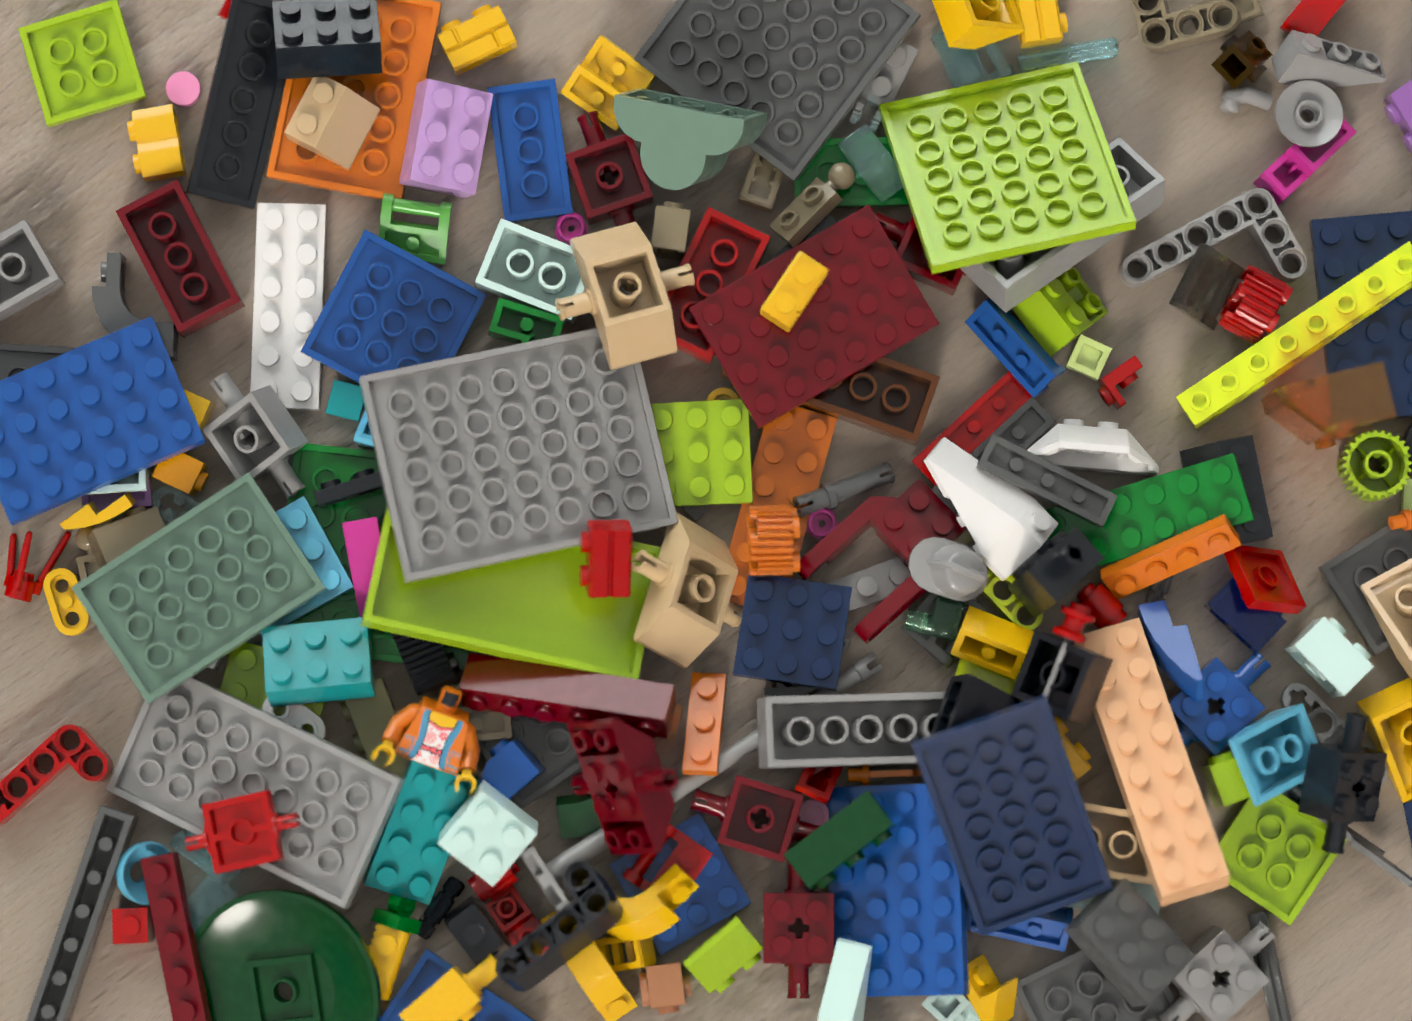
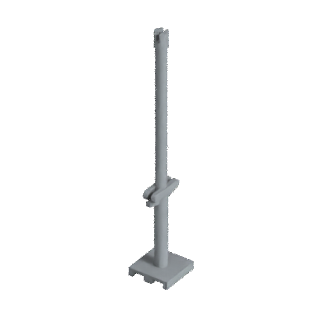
[519,652,883,912]

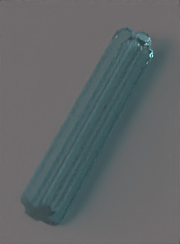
[1017,37,1118,72]

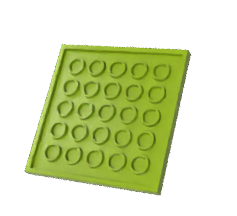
[879,61,1136,274]

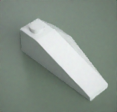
[924,437,1059,581]

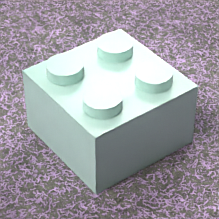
[1284,616,1374,698]
[438,780,538,886]

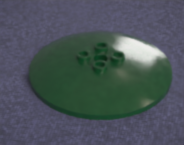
[195,889,381,1021]

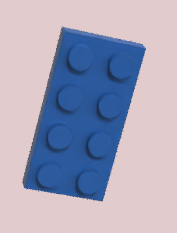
[487,79,573,223]

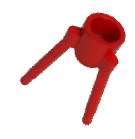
[3,531,71,602]

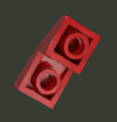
[484,885,549,961]

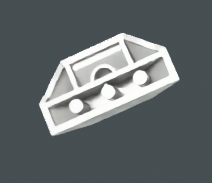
[1027,419,1159,477]

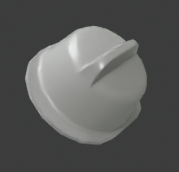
[908,537,988,602]

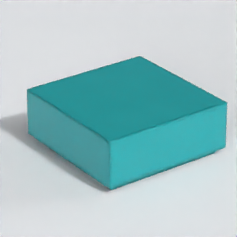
[325,380,364,423]

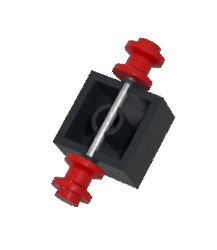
[1011,601,1113,725]

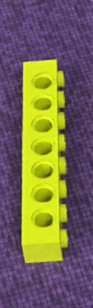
[1176,241,1412,430]

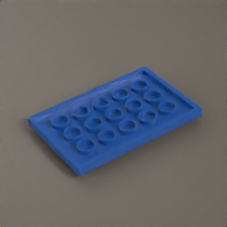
[0,316,206,526]
[826,784,969,997]

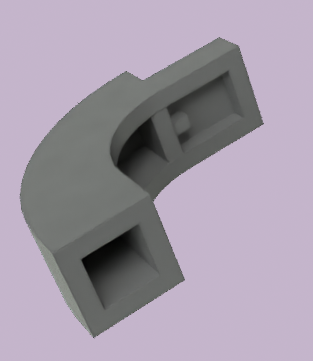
[92,252,178,361]

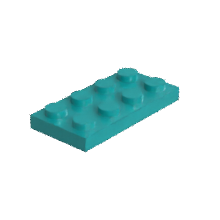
[363,760,479,905]

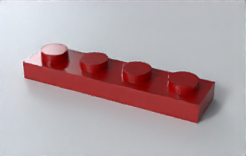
[911,371,1032,487]

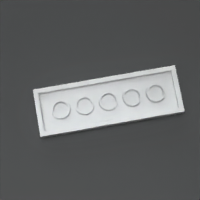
[250,203,327,411]

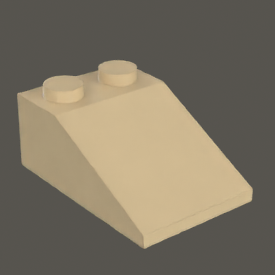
[1360,558,1412,681]

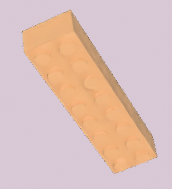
[1072,617,1230,907]

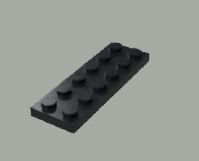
[186,0,285,209]

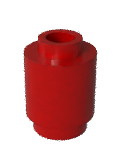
[1076,582,1127,629]
[467,861,520,902]

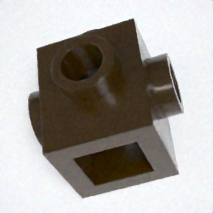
[1211,30,1272,89]

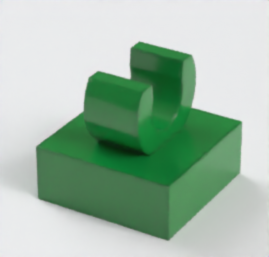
[371,894,422,935]

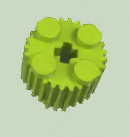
[1336,430,1412,502]

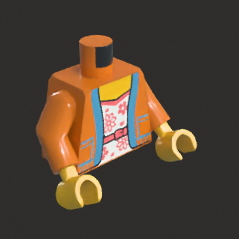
[371,686,480,795]

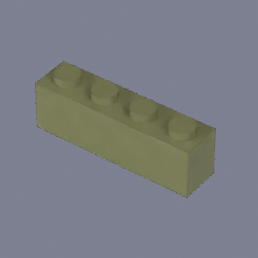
[340,678,410,778]

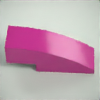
[1253,118,1357,206]
[342,517,381,617]

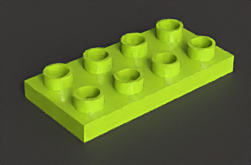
[361,505,661,679]

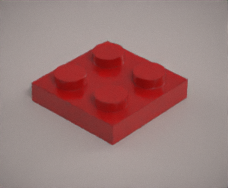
[1224,545,1307,614]

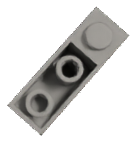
[1271,30,1386,88]

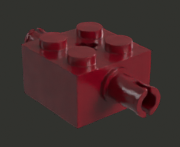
[565,111,654,227]
[876,211,966,296]
[690,775,820,862]
[763,860,834,999]

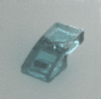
[838,124,903,203]

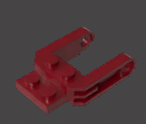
[797,478,967,644]

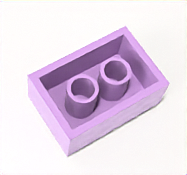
[399,79,493,198]

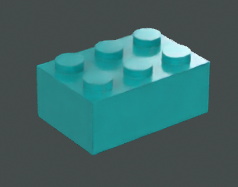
[262,617,376,707]

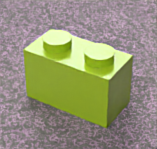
[1200,751,1251,807]

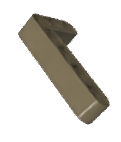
[1132,0,1242,53]

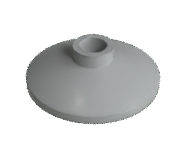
[1275,80,1343,147]

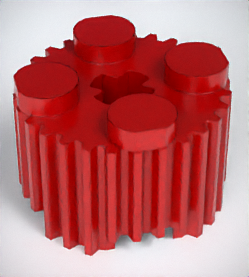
[1218,265,1293,344]

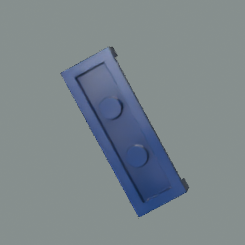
[965,298,1067,398]
[966,903,1074,952]

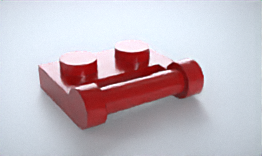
[622,824,713,891]

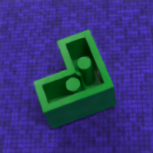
[488,298,565,344]

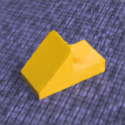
[967,954,1018,1021]

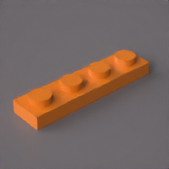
[1100,514,1242,600]

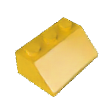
[932,0,1025,50]

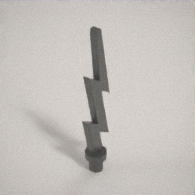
[1289,784,1412,887]

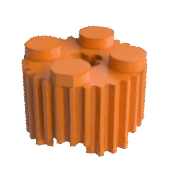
[747,505,800,576]

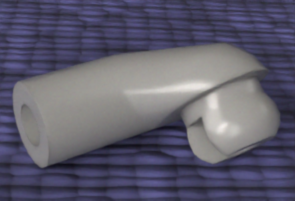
[1220,86,1273,114]

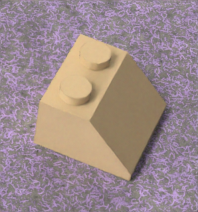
[284,77,381,170]

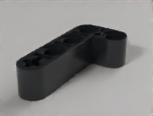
[495,861,623,992]

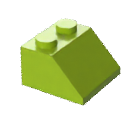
[683,915,763,994]

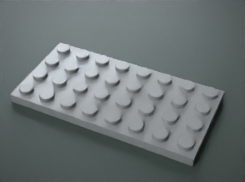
[106,676,405,908]

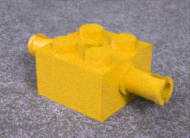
[399,953,497,1021]

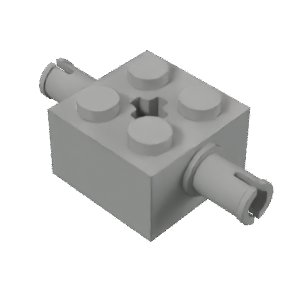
[202,372,308,499]
[1158,921,1276,1021]

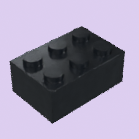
[272,0,382,79]

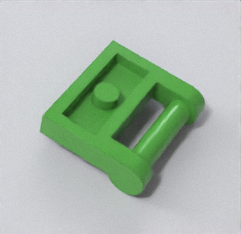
[379,193,453,264]

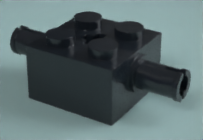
[1007,527,1104,618]
[1298,712,1387,854]

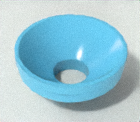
[116,841,170,906]

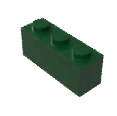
[784,790,897,890]

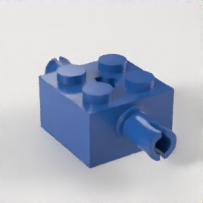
[1168,651,1271,757]

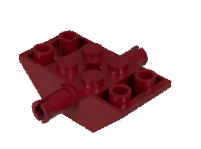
[567,719,678,855]

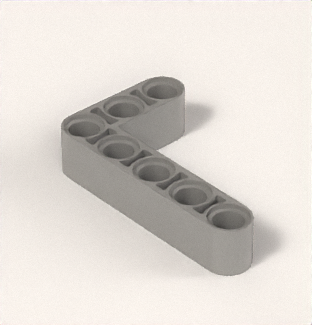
[1119,188,1307,288]

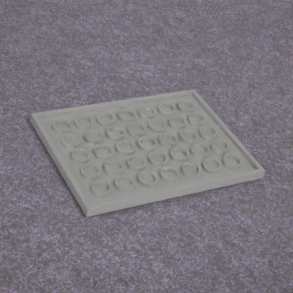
[359,328,678,583]

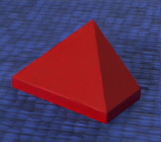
[793,766,844,804]

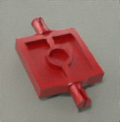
[184,790,301,874]

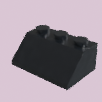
[1179,435,1273,544]

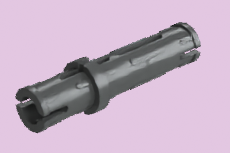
[792,462,895,518]

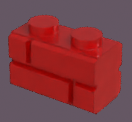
[579,519,633,598]

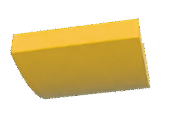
[560,35,656,131]

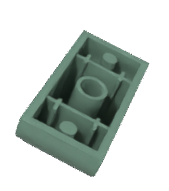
[614,88,767,190]

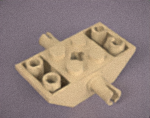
[555,222,695,370]
[631,512,743,668]

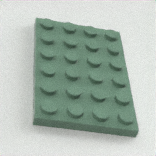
[71,472,326,705]

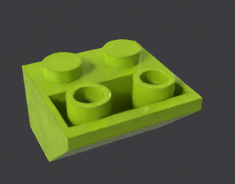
[1012,267,1109,357]

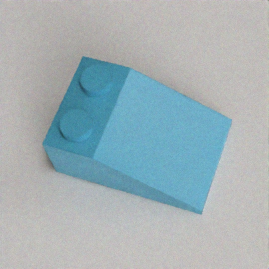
[1228,703,1319,806]

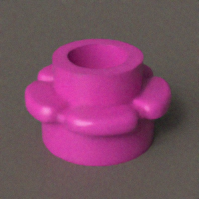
[555,212,588,246]
[806,507,839,541]

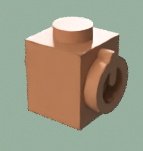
[639,961,692,1014]

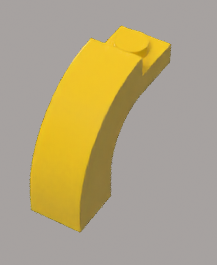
[597,863,699,941]
[540,901,638,1021]

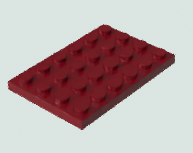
[689,205,939,429]

